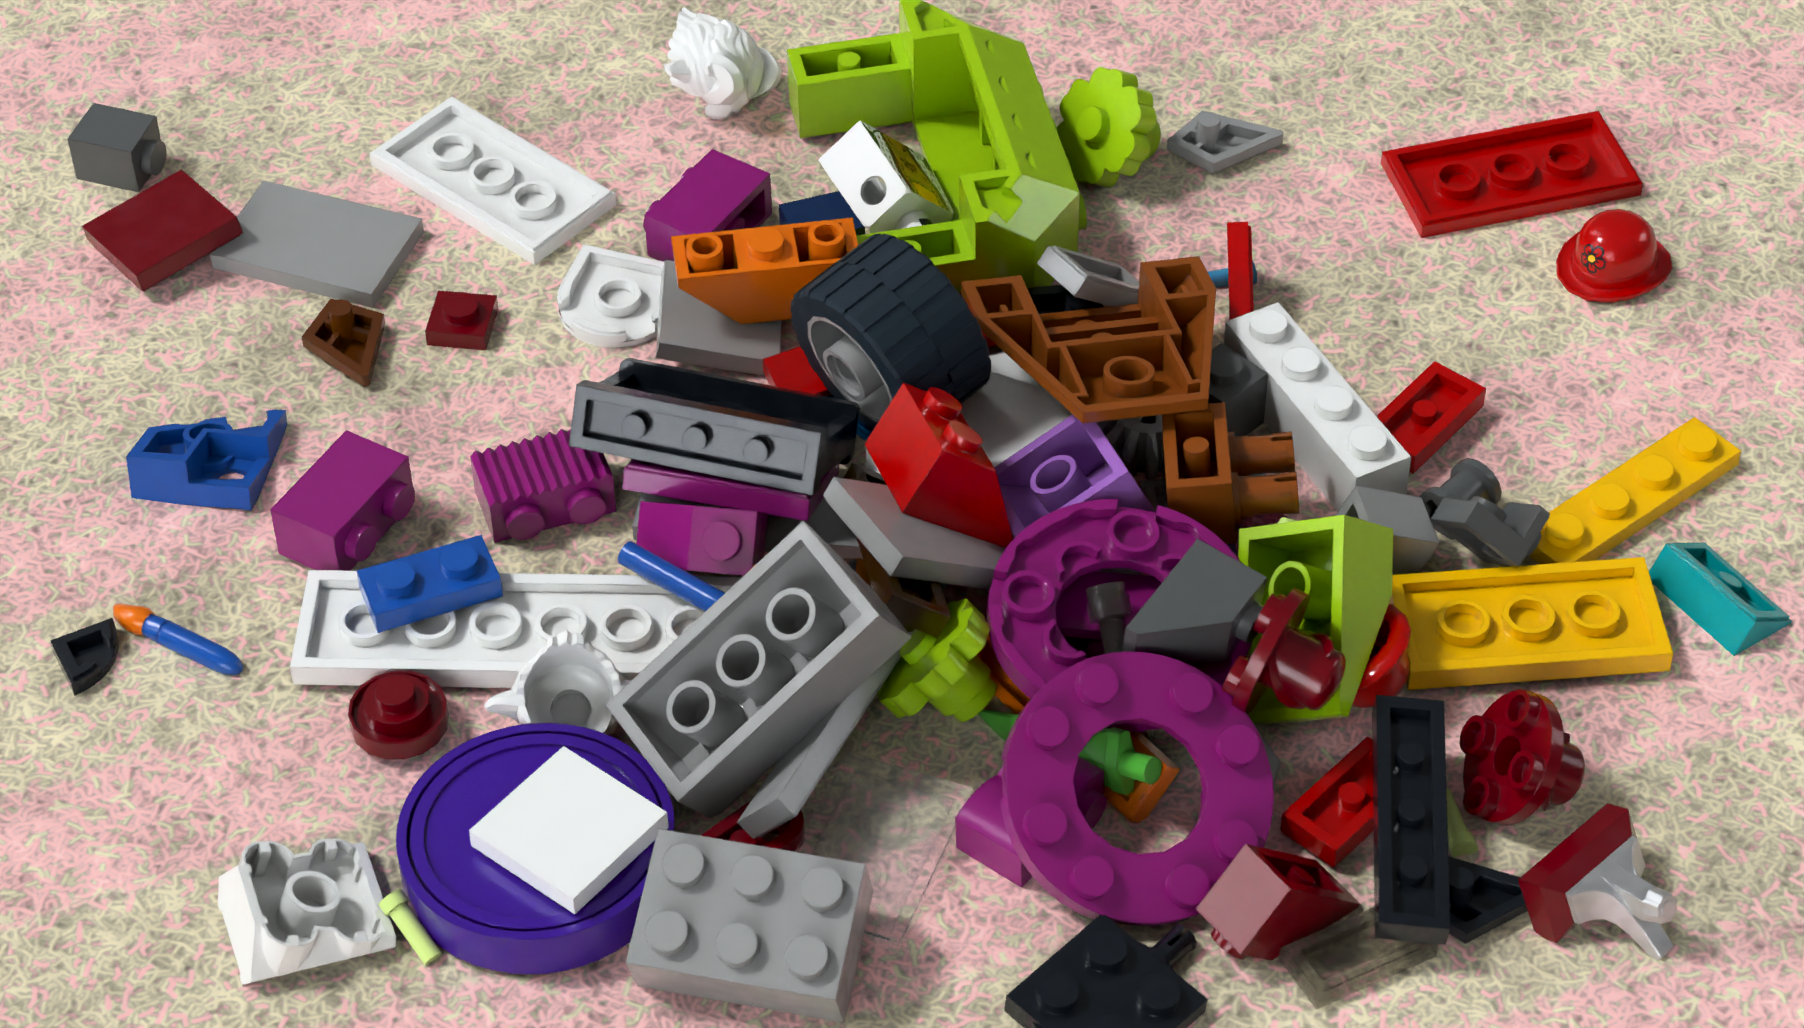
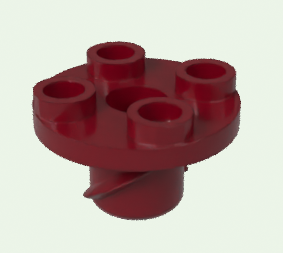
[1222,588,1346,714]
[1459,689,1585,826]

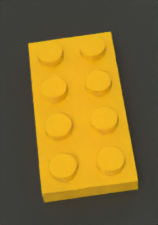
[1389,557,1673,690]

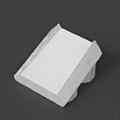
[218,839,396,985]

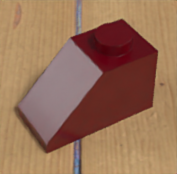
[1196,844,1361,961]

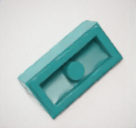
[1649,542,1792,656]

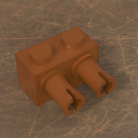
[1162,402,1300,544]

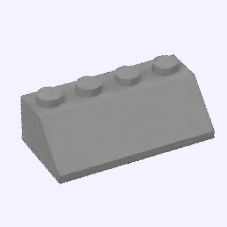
[606,521,912,818]

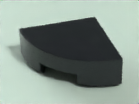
[50,618,119,695]

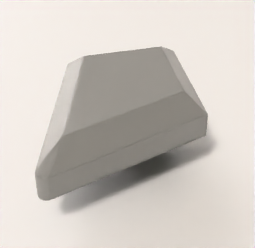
[1167,111,1283,174]

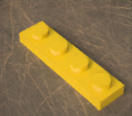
[1529,417,1741,564]

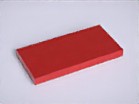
[1381,111,1643,238]

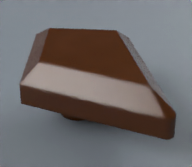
[302,299,385,387]

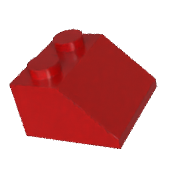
[864,382,1013,548]

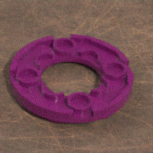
[987,499,1253,732]
[1000,651,1274,928]

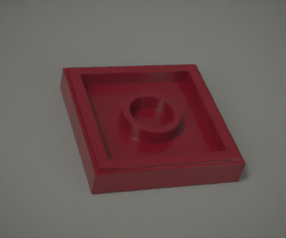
[82,169,243,291]

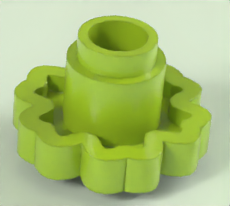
[1057,67,1161,188]
[877,599,997,722]

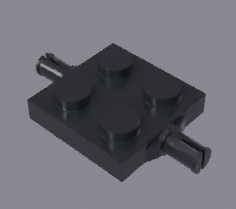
[1004,915,1208,1028]

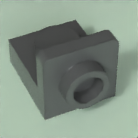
[1431,496,1550,567]

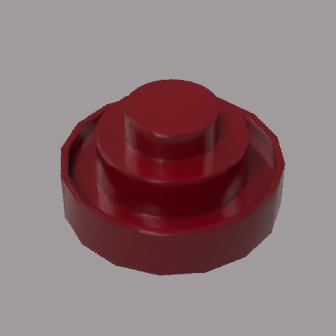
[348,671,449,760]

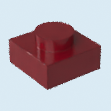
[425,290,499,350]

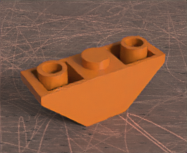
[671,217,858,324]

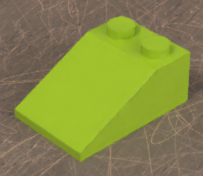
[1238,515,1393,725]

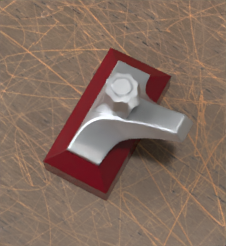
[1518,803,1677,960]

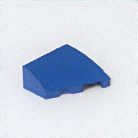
[126,410,287,510]

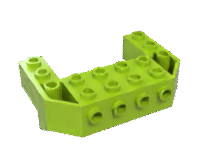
[787,0,1087,293]

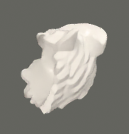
[663,7,782,119]
[484,629,631,735]

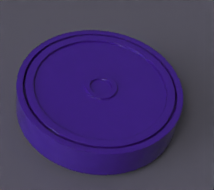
[396,723,676,974]

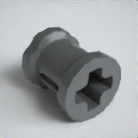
[1419,458,1502,540]

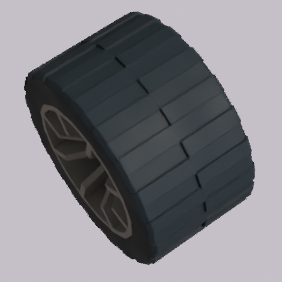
[790,234,991,432]

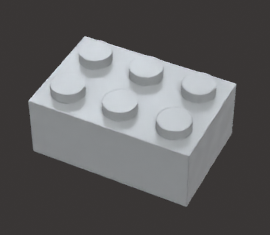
[626,828,874,1023]

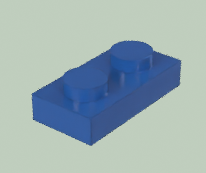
[357,535,503,633]

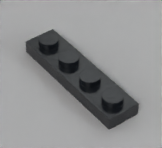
[1372,695,1450,945]

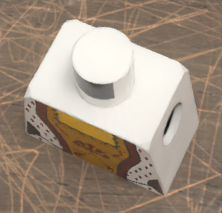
[819,120,954,233]

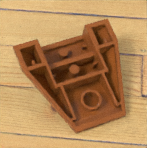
[961,256,1216,423]

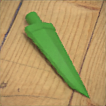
[978,710,1162,795]

